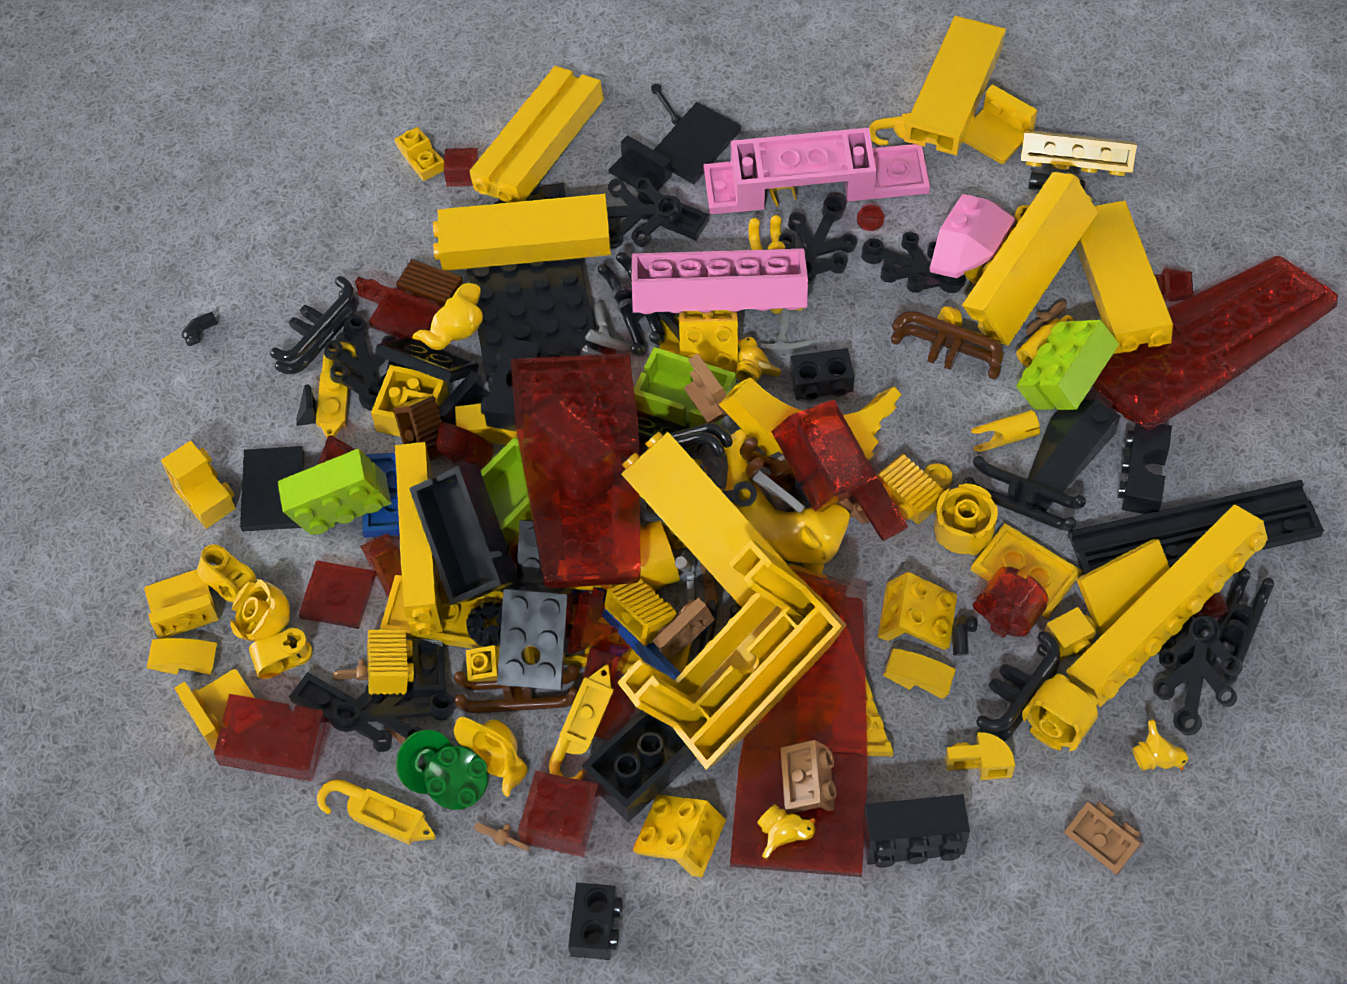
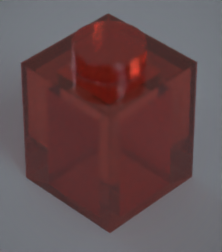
[444,148,479,187]

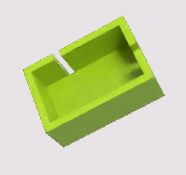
[1016,320,1119,410]
[632,347,736,428]
[481,437,562,545]
[278,448,392,535]

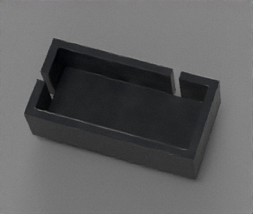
[409,464,520,605]

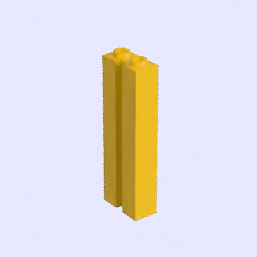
[904,15,1006,156]
[470,66,604,203]
[962,172,1098,346]
[433,194,611,271]
[1075,200,1173,354]
[621,431,794,608]
[395,442,443,636]

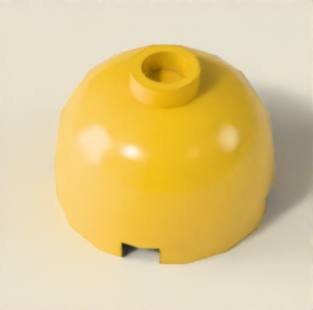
[230,579,290,642]

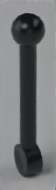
[651,83,681,125]

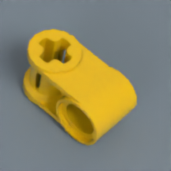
[197,544,256,603]
[248,628,313,679]

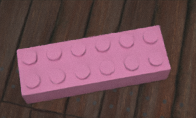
[632,249,808,314]

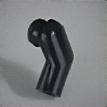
[182,311,218,346]
[952,614,977,656]

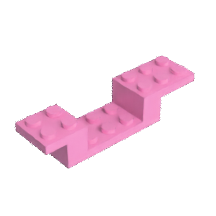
[704,128,930,215]

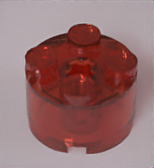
[973,566,1049,637]

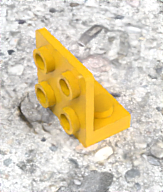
[963,84,1038,165]
[679,310,738,373]
[144,569,219,639]
[878,572,957,650]
[174,669,266,751]
[633,795,726,877]

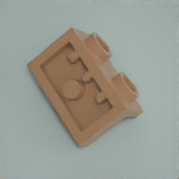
[684,354,728,423]
[652,598,714,661]
[780,740,837,813]
[1063,801,1144,875]

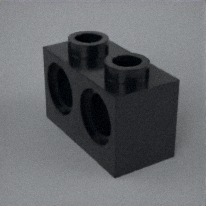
[790,348,854,401]
[568,882,622,960]

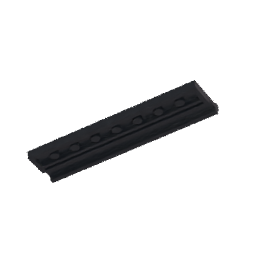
[1067,480,1324,575]

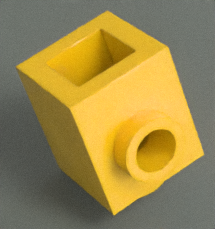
[1045,607,1096,661]

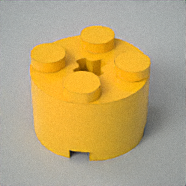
[934,484,998,555]
[1022,674,1099,751]

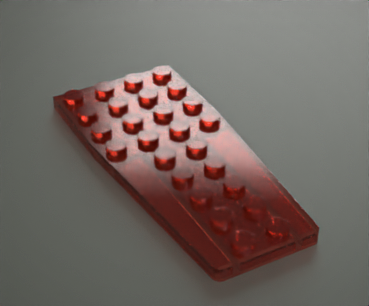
[1092,256,1338,431]
[511,353,641,588]
[730,595,868,877]

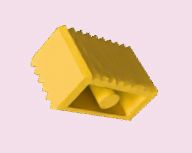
[876,454,944,525]
[604,575,676,646]
[367,629,414,695]

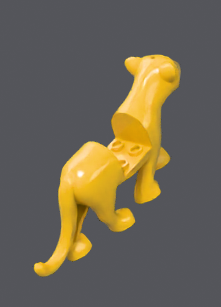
[509,429,850,591]

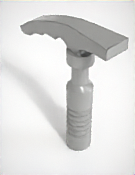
[585,303,633,351]
[760,308,815,354]
[752,470,805,513]
[675,550,696,603]

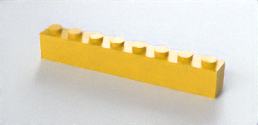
[1066,504,1268,707]

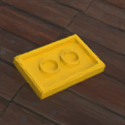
[971,523,1082,619]
[1076,539,1170,635]

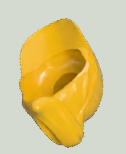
[413,283,483,350]
[454,717,528,797]

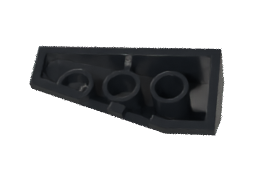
[1027,399,1121,511]

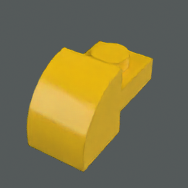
[945,732,1015,780]

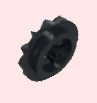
[466,599,503,647]

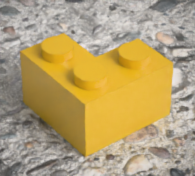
[371,365,449,437]
[160,440,236,529]

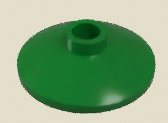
[396,730,452,794]

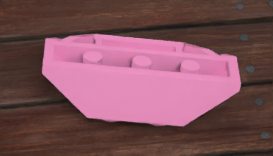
[930,194,1016,278]

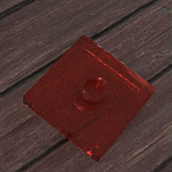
[298,560,376,629]

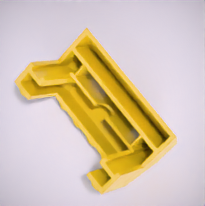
[617,540,846,769]

